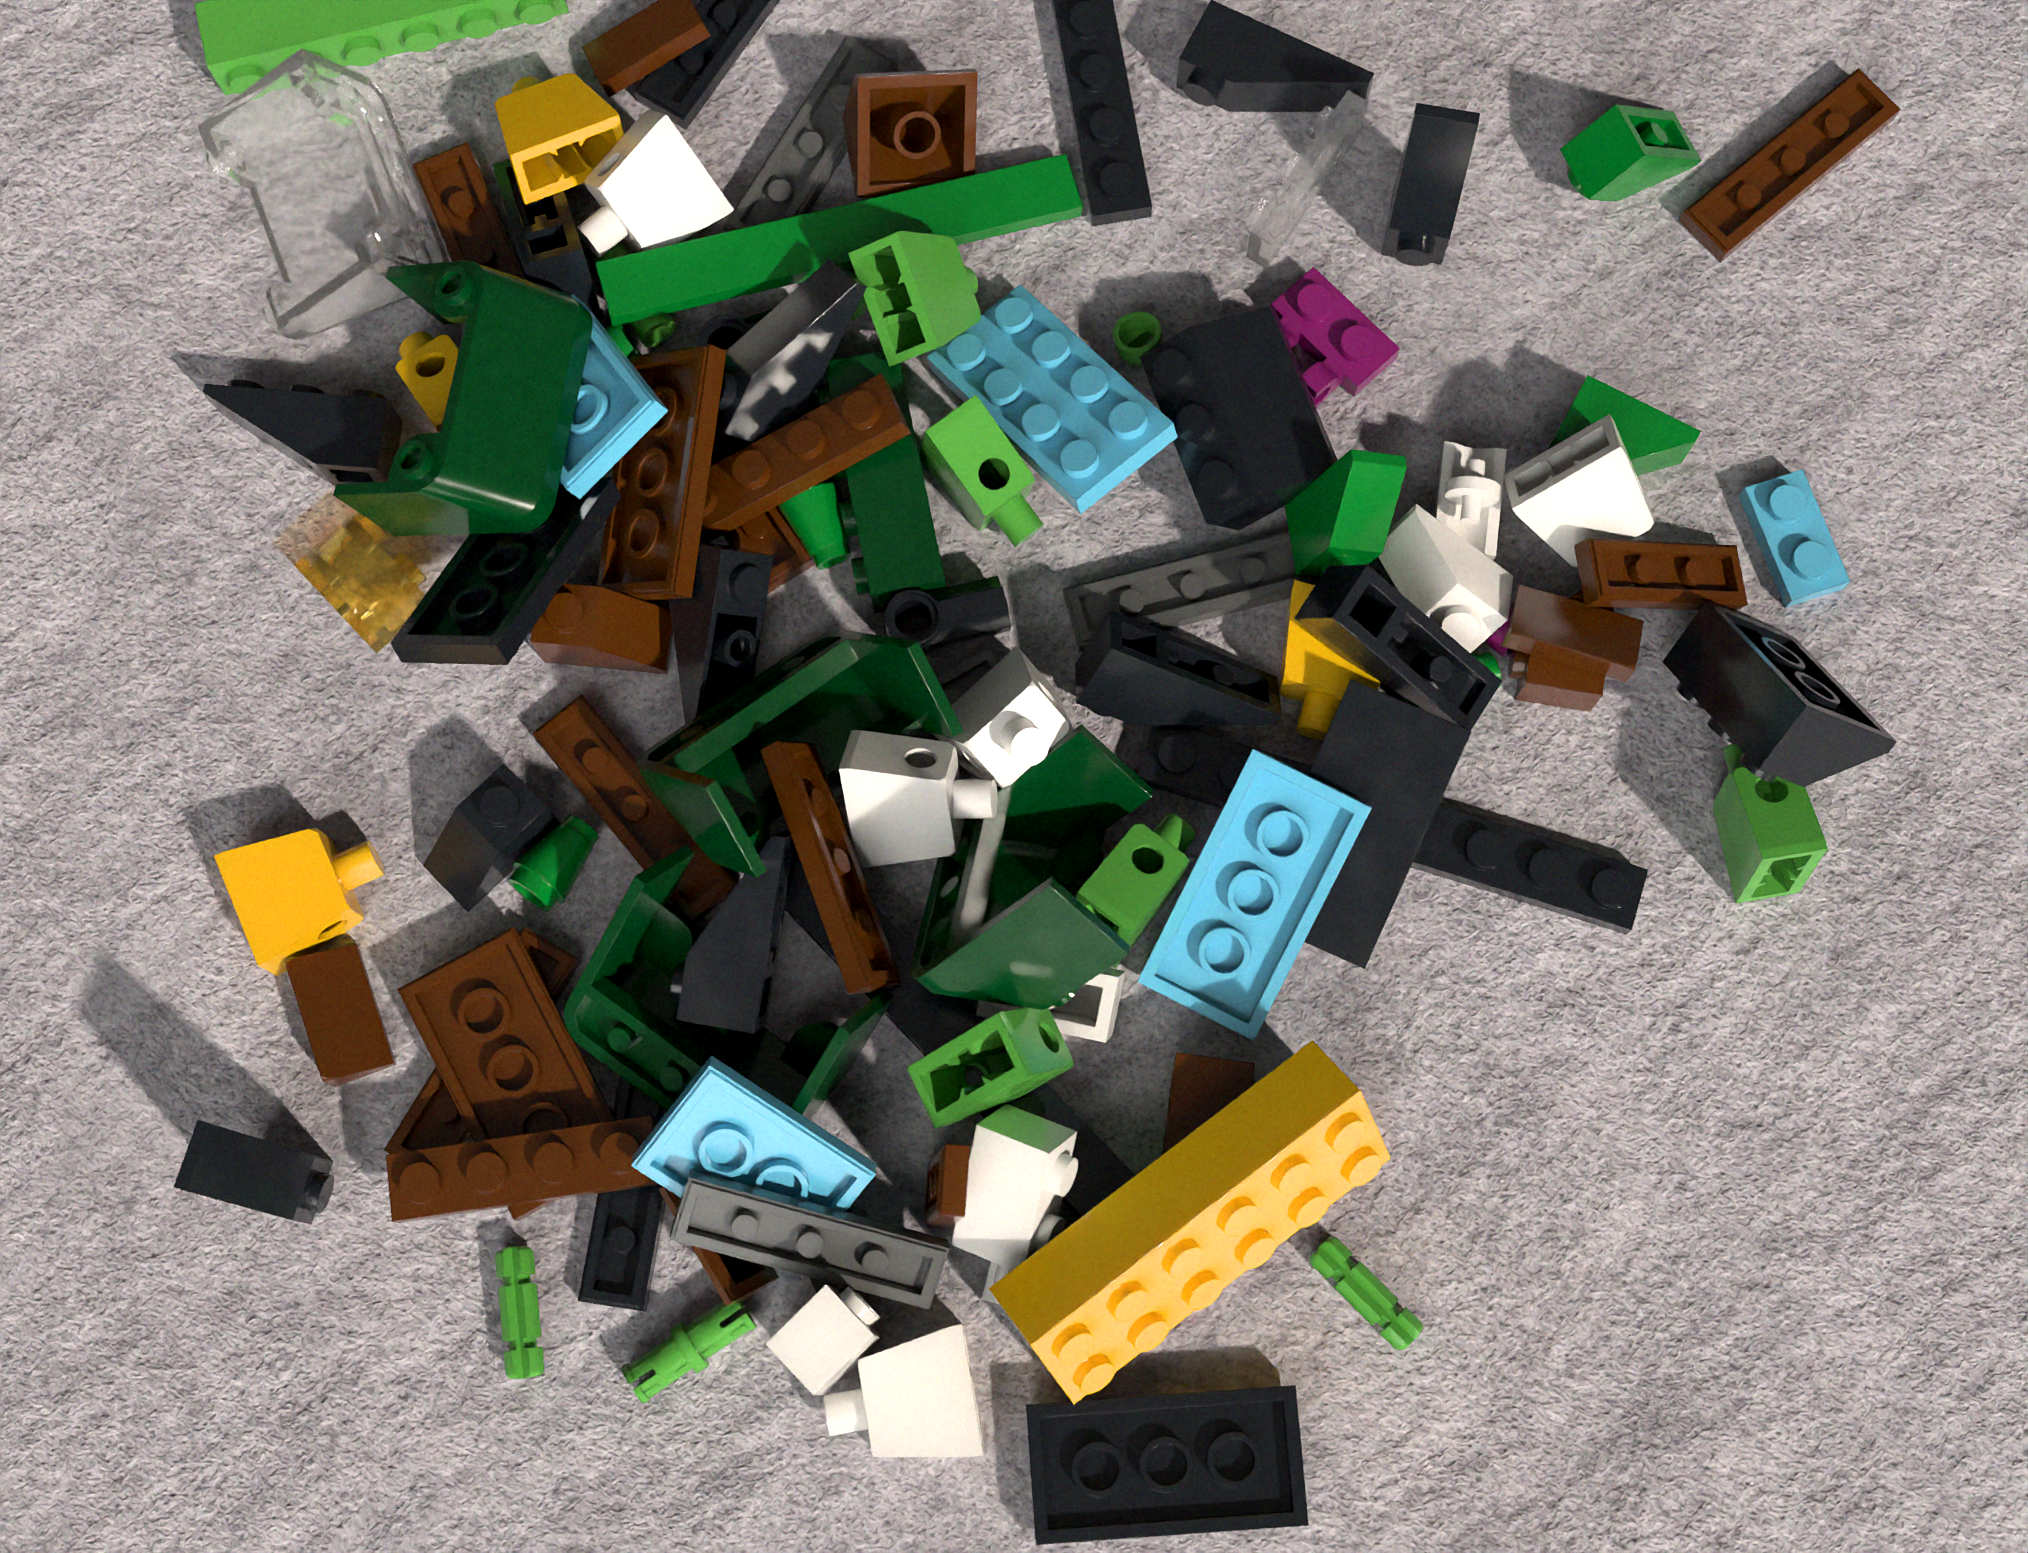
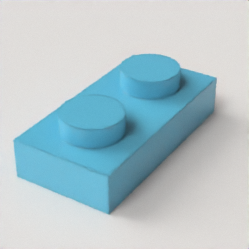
[1739,469,1850,608]

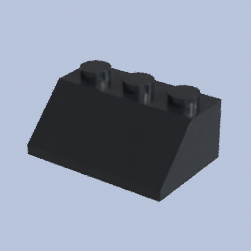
[1139,307,1338,531]
[1662,601,1897,787]

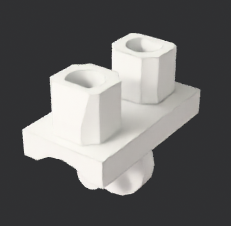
[1434,441,1507,560]

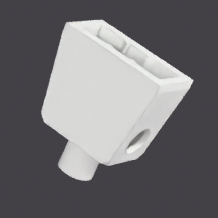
[576,110,734,257]
[1504,414,1654,567]
[933,646,1072,788]
[839,730,998,868]
[824,1324,985,1457]

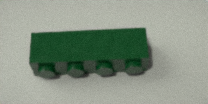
[817,351,946,613]

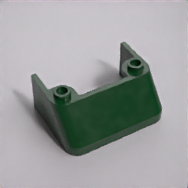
[333,260,593,536]
[636,630,964,878]
[910,724,1153,1010]
[564,845,894,1120]

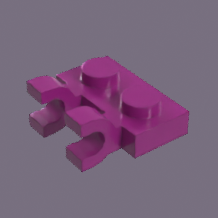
[1270,267,1400,408]

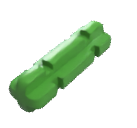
[1309,1236,1423,1350]
[495,1246,544,1380]

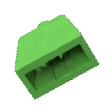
[848,231,981,367]
[919,395,1044,547]
[1713,744,1828,904]
[1076,813,1196,969]
[907,1008,1073,1129]

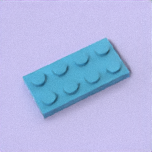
[926,284,1177,514]
[1137,748,1372,1041]

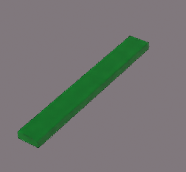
[595,154,1083,327]

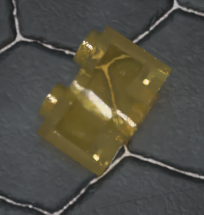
[293,512,427,654]

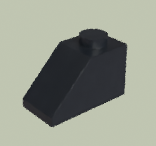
[423,763,560,912]

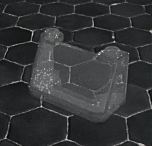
[197,48,450,340]

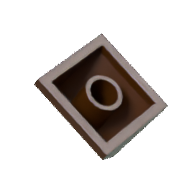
[842,69,978,198]

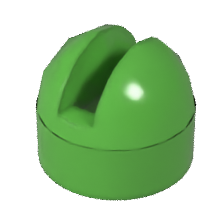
[1113,311,1164,366]

